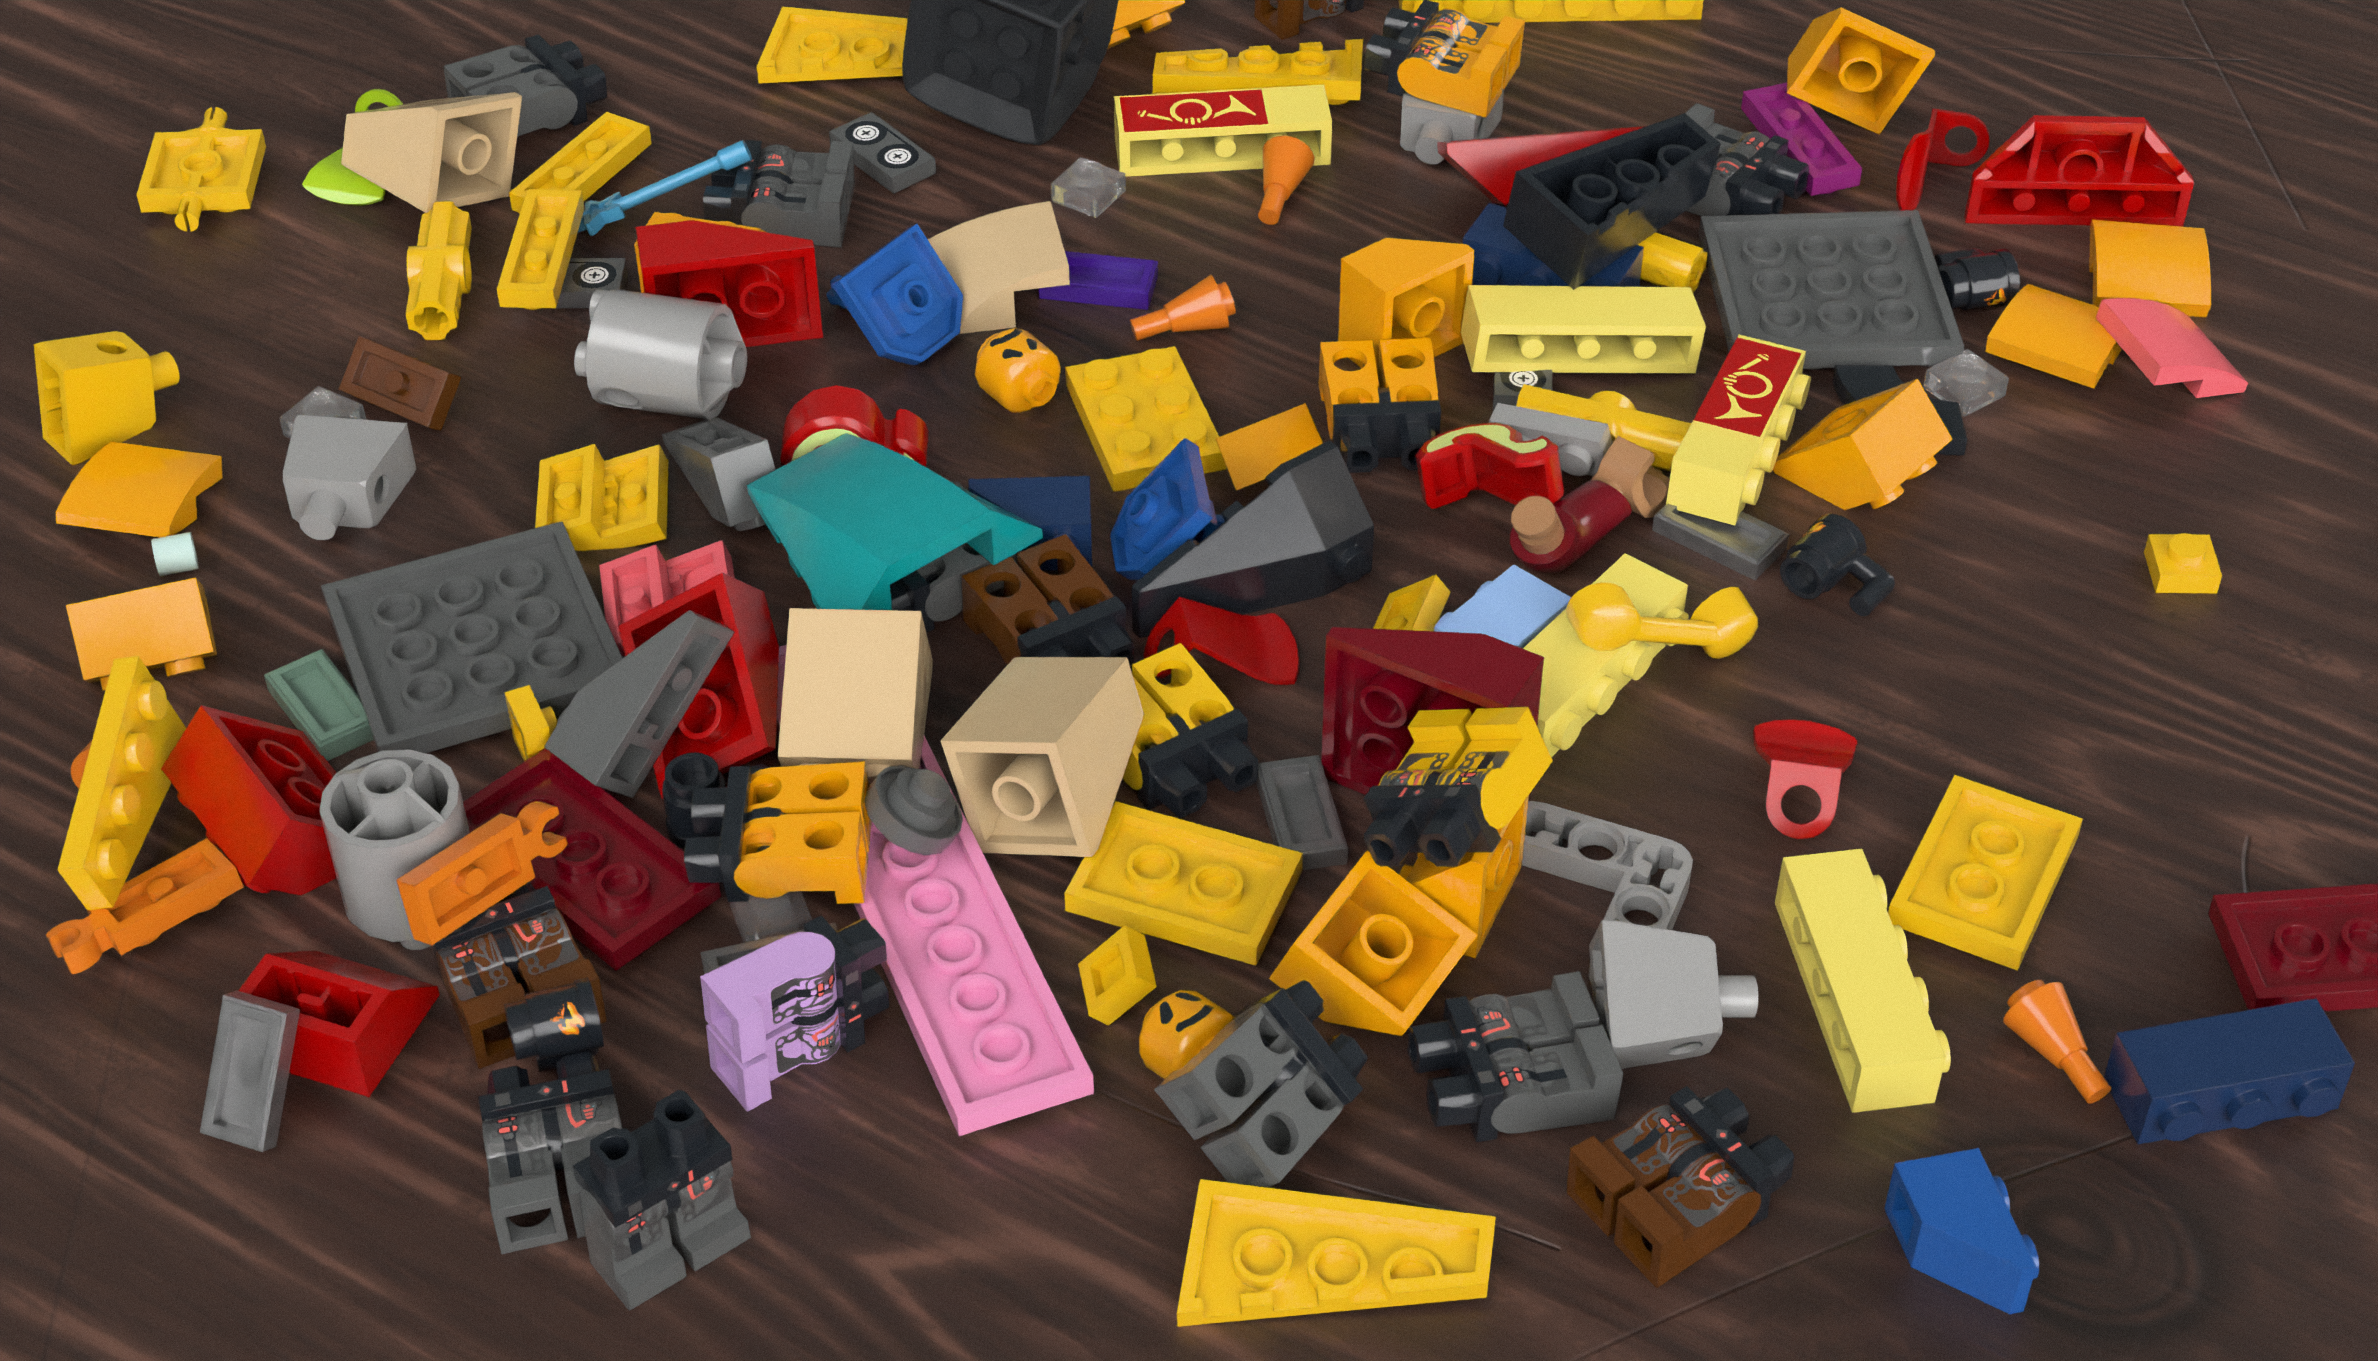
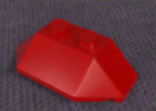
[1964,115,2194,227]
[1437,126,1646,205]

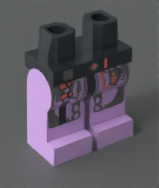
[700,915,889,1112]

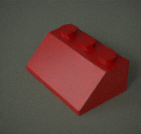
[161,705,337,896]

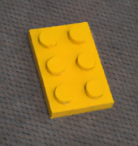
[1065,346,1226,492]
[1888,775,2083,971]
[1065,801,1303,966]

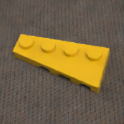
[757,6,908,83]
[1153,39,1363,105]
[58,656,186,911]
[1177,1179,1496,1327]

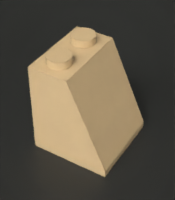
[341,92,522,213]
[778,608,933,786]
[941,657,1144,857]

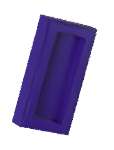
[1039,251,1158,310]

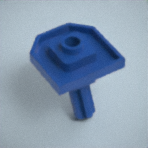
[826,224,963,366]
[1110,438,1225,580]

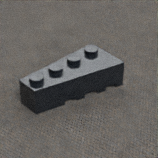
[1503,113,1721,290]

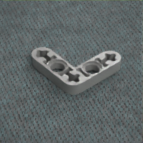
[1522,801,1693,985]

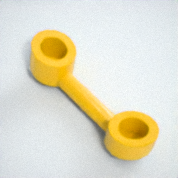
[1566,582,1758,659]

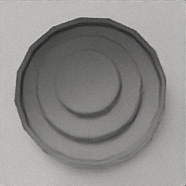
[864,765,963,855]

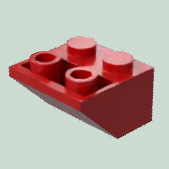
[238,950,440,1097]

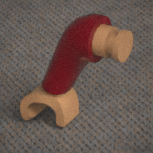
[1510,436,1670,573]

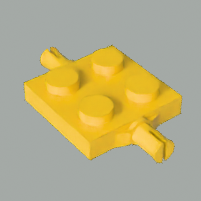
[137,107,266,232]

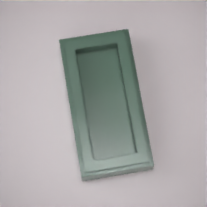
[264,649,373,761]

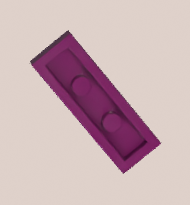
[1741,83,1862,196]

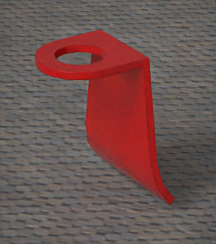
[1896,108,1990,211]
[1143,597,1300,685]
[1753,720,1857,839]

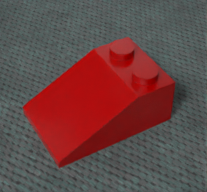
[636,220,823,347]
[618,573,779,799]

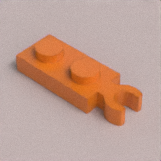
[396,801,568,946]
[45,838,244,974]

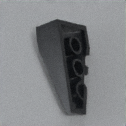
[1132,440,1374,638]

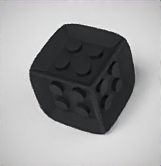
[902,0,1119,145]

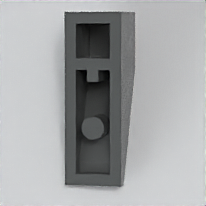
[662,417,776,531]
[544,610,734,798]

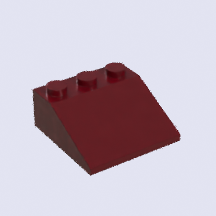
[1321,627,1544,801]

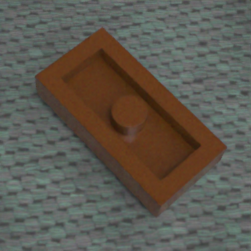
[338,336,461,431]

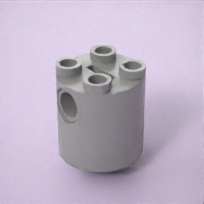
[574,289,747,420]
[319,749,470,950]

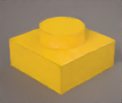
[2144,533,2222,594]
[504,685,557,761]
[1078,925,1157,1026]

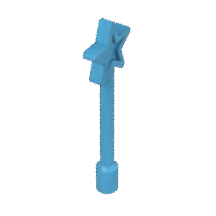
[578,140,752,236]

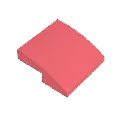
[2096,298,2248,398]
[599,540,735,656]

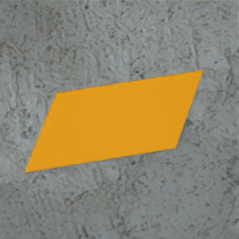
[1216,403,1323,491]

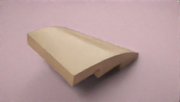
[928,201,1070,334]

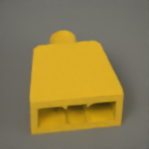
[34,331,180,466]

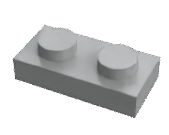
[1489,403,1613,476]

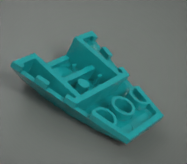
[747,433,1043,610]

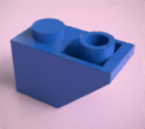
[1884,1148,2039,1314]

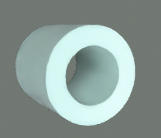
[151,532,199,576]

